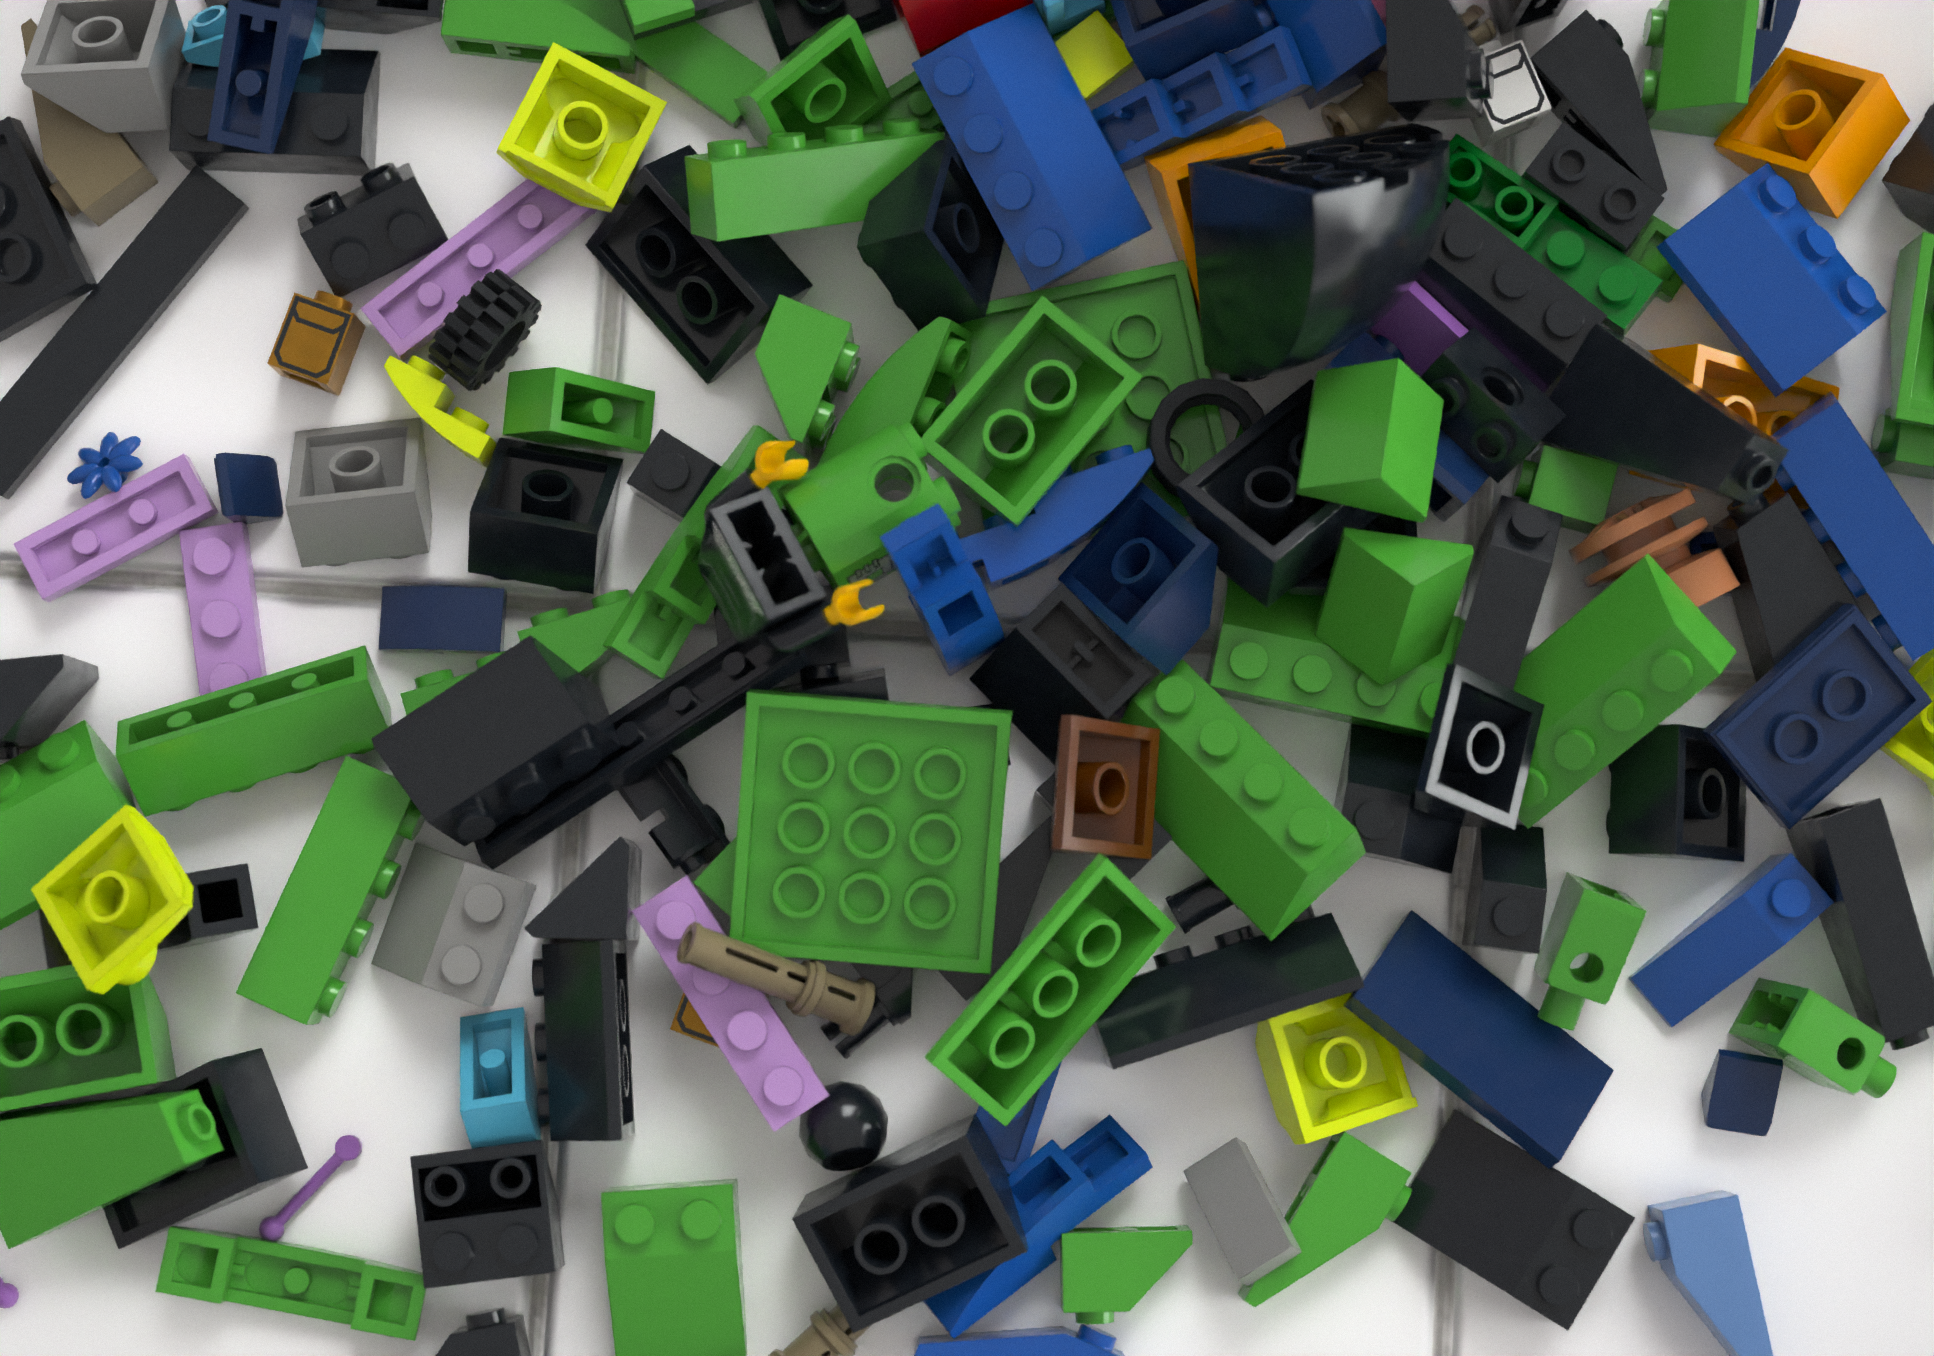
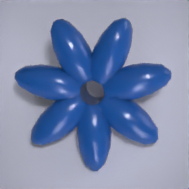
[67,432,143,499]

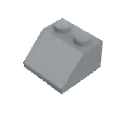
[21,0,186,134]
[285,417,432,568]
[371,843,537,1007]

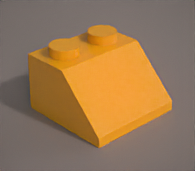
[1713,47,1910,219]

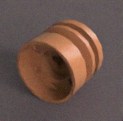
[1568,488,1741,607]

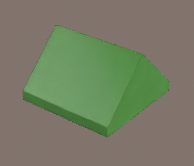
[1296,358,1444,523]
[1315,527,1474,686]

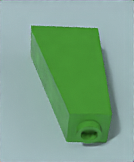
[0,1089,224,1250]

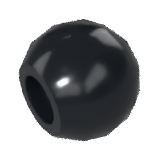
[799,1081,888,1171]

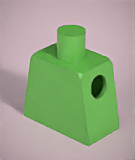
[1534,872,1647,1031]
[1728,978,1897,1098]

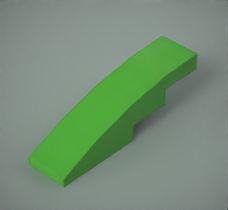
[602,425,809,680]

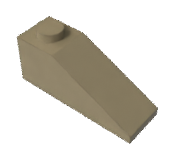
[21,18,159,227]

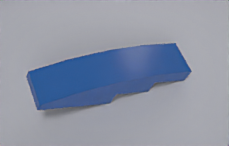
[1091,26,1313,172]

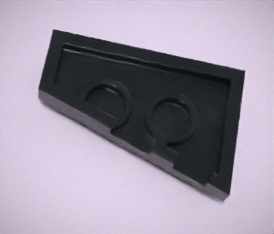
[0,116,98,342]

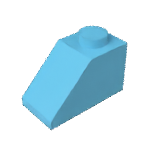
[460,1007,541,1148]

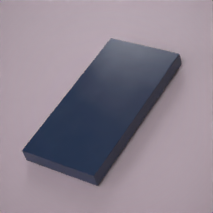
[1344,910,1614,1169]

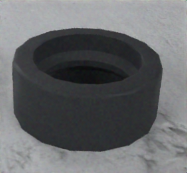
[1146,378,1265,497]

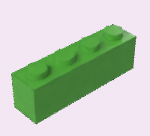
[685,117,945,241]
[116,645,392,817]
[235,756,425,1025]

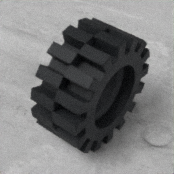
[428,269,542,392]

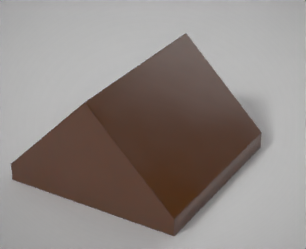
[1049,715,1160,859]

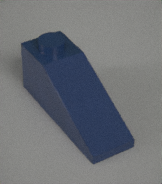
[207,0,318,154]

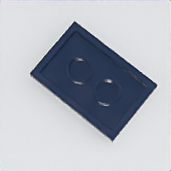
[1702,603,1932,830]

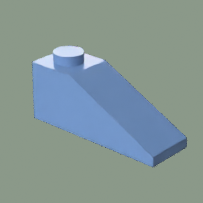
[1643,1190,1774,1356]

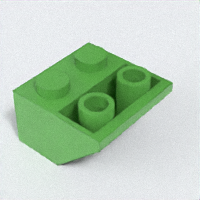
[755,294,861,462]

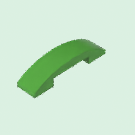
[155,1225,427,1341]

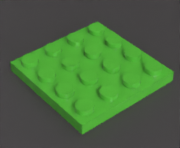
[953,260,1227,541]
[730,689,1012,974]

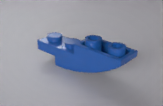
[956,445,1154,591]
[880,503,1005,676]
[922,1114,1153,1339]

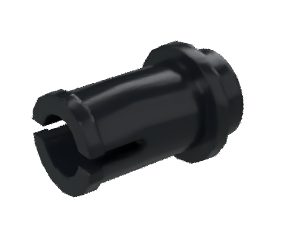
[1165,877,1238,934]

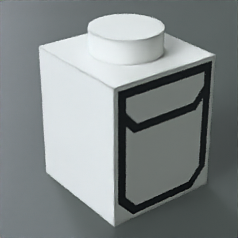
[1470,40,1552,148]

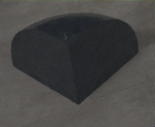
[1188,123,1450,382]

